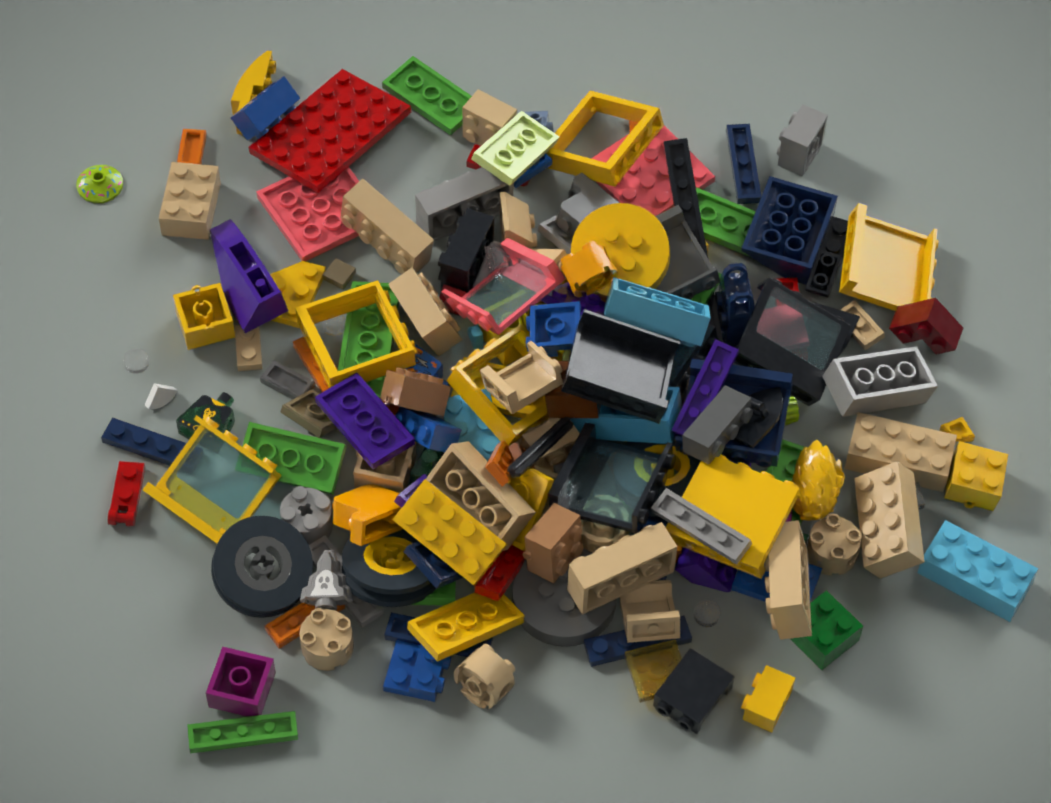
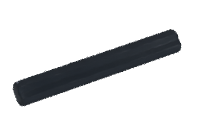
[507,416,574,478]

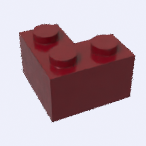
[889,297,964,355]

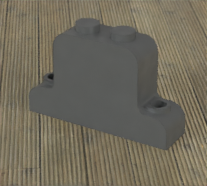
[556,173,619,238]

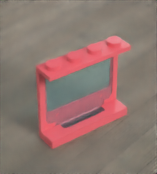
[442,238,565,335]

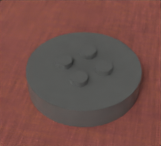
[512,548,617,647]

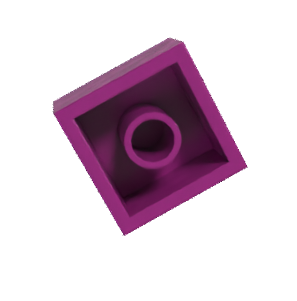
[206,646,276,717]

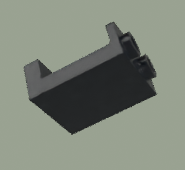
[653,648,735,734]

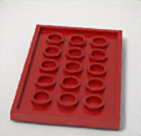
[248,69,412,193]

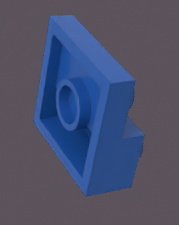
[526,301,581,357]
[383,640,452,702]

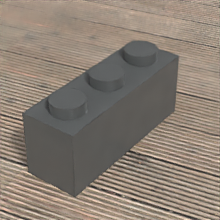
[682,385,753,464]

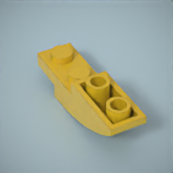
[231,50,276,135]

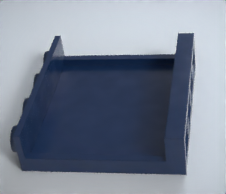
[675,359,793,467]

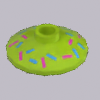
[76,165,123,203]

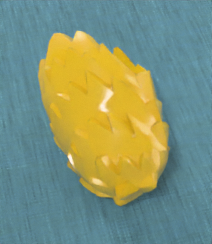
[791,440,845,521]

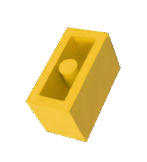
[741,665,796,733]

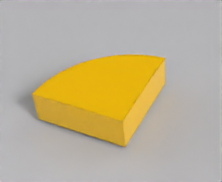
[940,417,975,442]

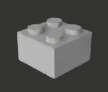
[776,104,828,176]

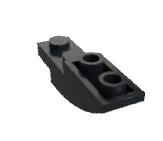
[805,216,848,298]

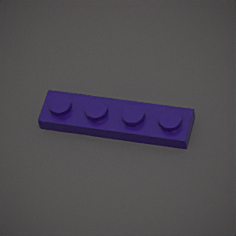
[671,339,739,436]

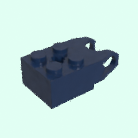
[715,263,757,347]

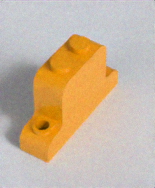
[332,484,403,546]

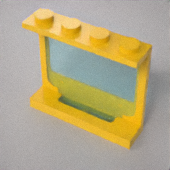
[143,415,282,544]

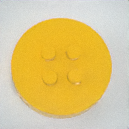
[571,203,670,301]

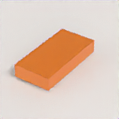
[177,129,207,164]

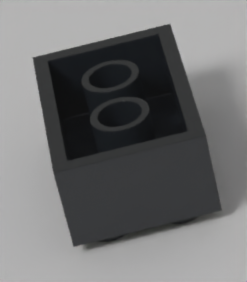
[438,208,494,293]

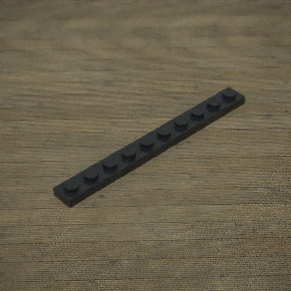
[663,138,723,342]

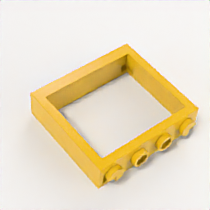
[546,91,664,187]
[295,280,418,388]
[446,324,554,446]

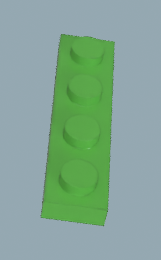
[187,711,298,754]

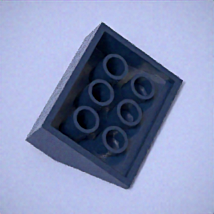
[741,176,838,285]

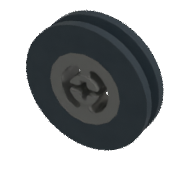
[211,516,313,618]

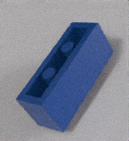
[231,76,300,140]
[395,406,462,452]

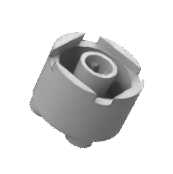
[280,486,333,545]

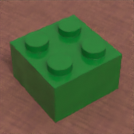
[790,590,863,670]

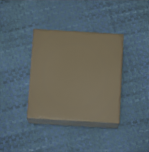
[323,258,356,290]

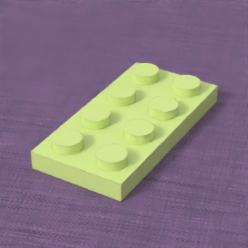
[471,111,559,186]

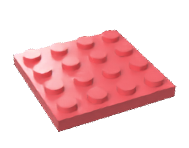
[591,125,715,216]
[256,167,359,261]

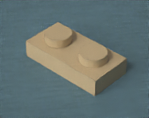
[840,300,885,350]
[234,325,263,371]

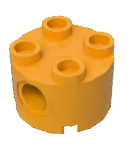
[560,241,618,297]

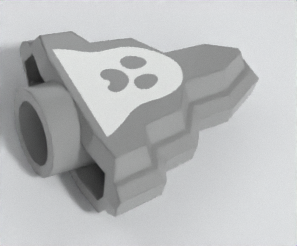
[300,550,353,610]

